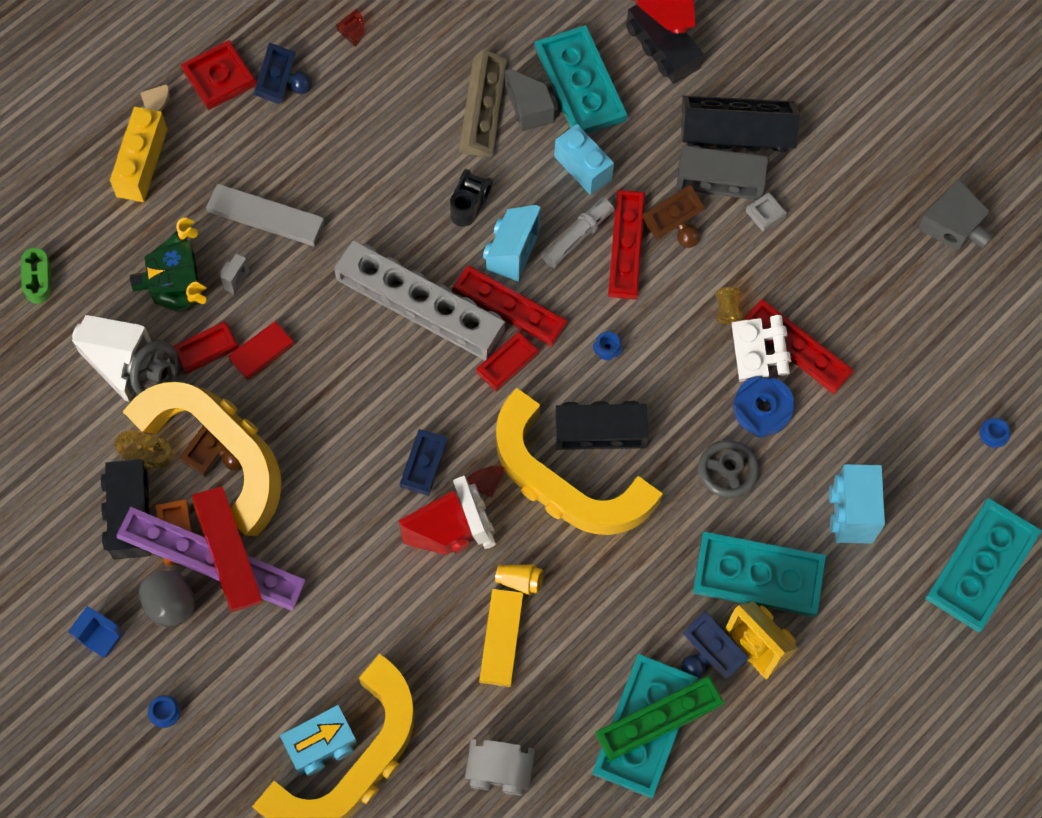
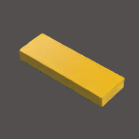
[479,589,523,687]

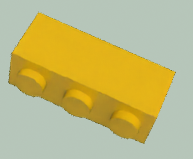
[110,107,168,202]

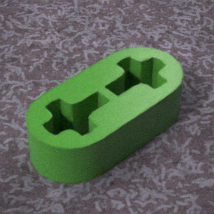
[21,248,52,304]

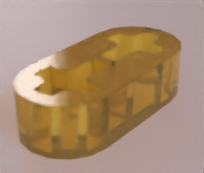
[114,430,173,468]

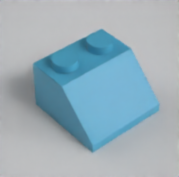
[483,205,541,282]

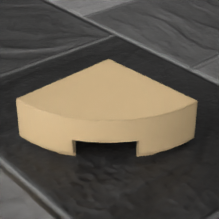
[140,84,170,111]

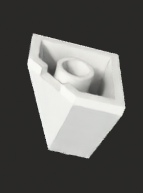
[72,315,155,402]

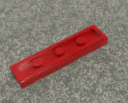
[608,190,645,300]
[452,265,568,347]
[743,299,854,395]
[192,486,262,613]

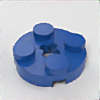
[733,376,794,438]

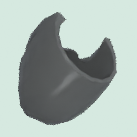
[139,571,196,627]

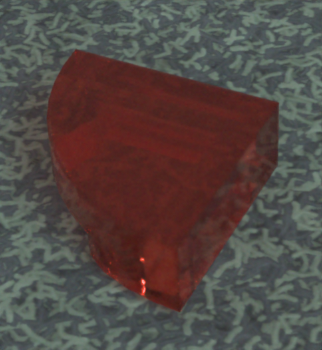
[336,9,364,47]
[467,466,504,498]

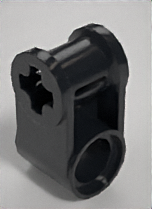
[450,169,493,227]

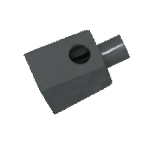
[918,179,994,250]

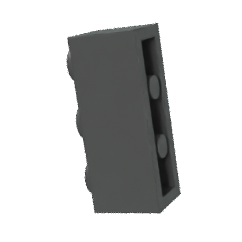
[676,145,768,200]

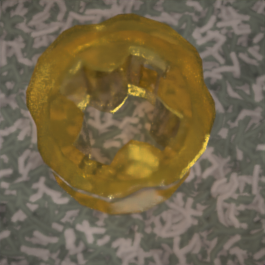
[715,287,743,324]

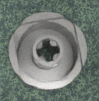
[465,739,535,796]

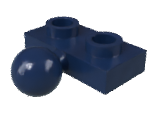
[253,42,312,104]
[681,611,750,680]

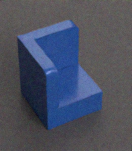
[68,606,124,658]

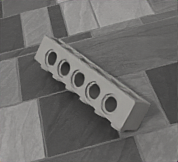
[334,241,505,360]

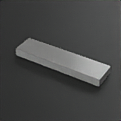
[206,184,325,246]

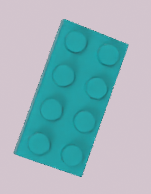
[534,25,627,134]
[925,498,1042,633]
[692,531,826,618]
[592,654,698,799]

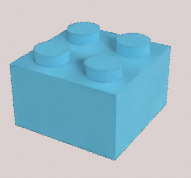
[829,464,885,544]

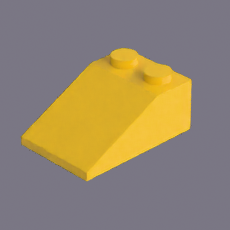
[725,601,798,680]

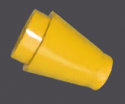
[495,564,543,595]

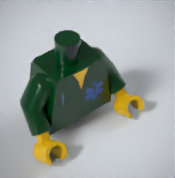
[130,217,207,312]

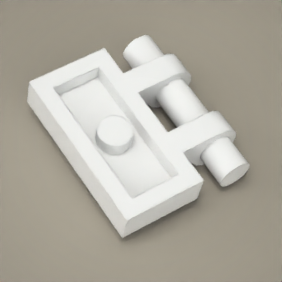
[732,315,791,382]
[453,476,496,549]

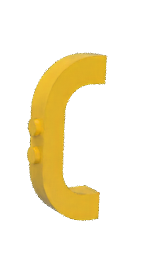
[123,382,281,536]
[496,388,663,535]
[252,653,414,818]

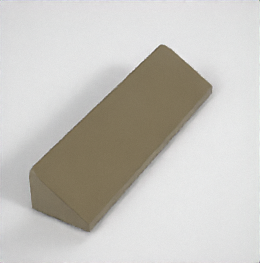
[459,49,507,157]

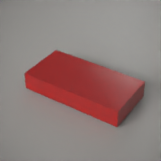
[173,321,239,375]
[228,321,294,381]
[476,331,539,392]

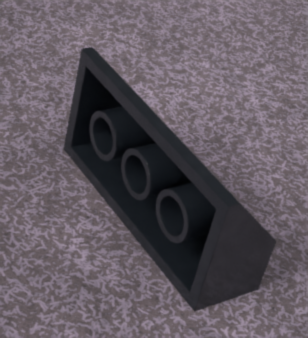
[681,95,800,152]

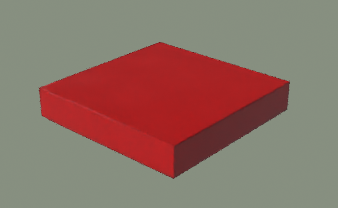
[180,40,257,111]

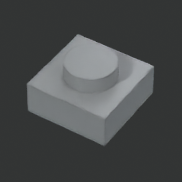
[221,254,250,294]

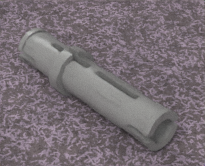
[542,197,615,268]

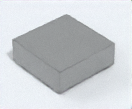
[745,192,787,232]

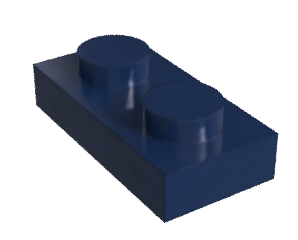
[400,429,448,496]

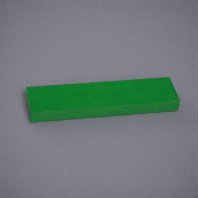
[595,675,725,763]

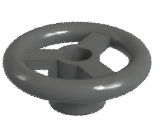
[130,340,179,395]
[699,440,759,498]

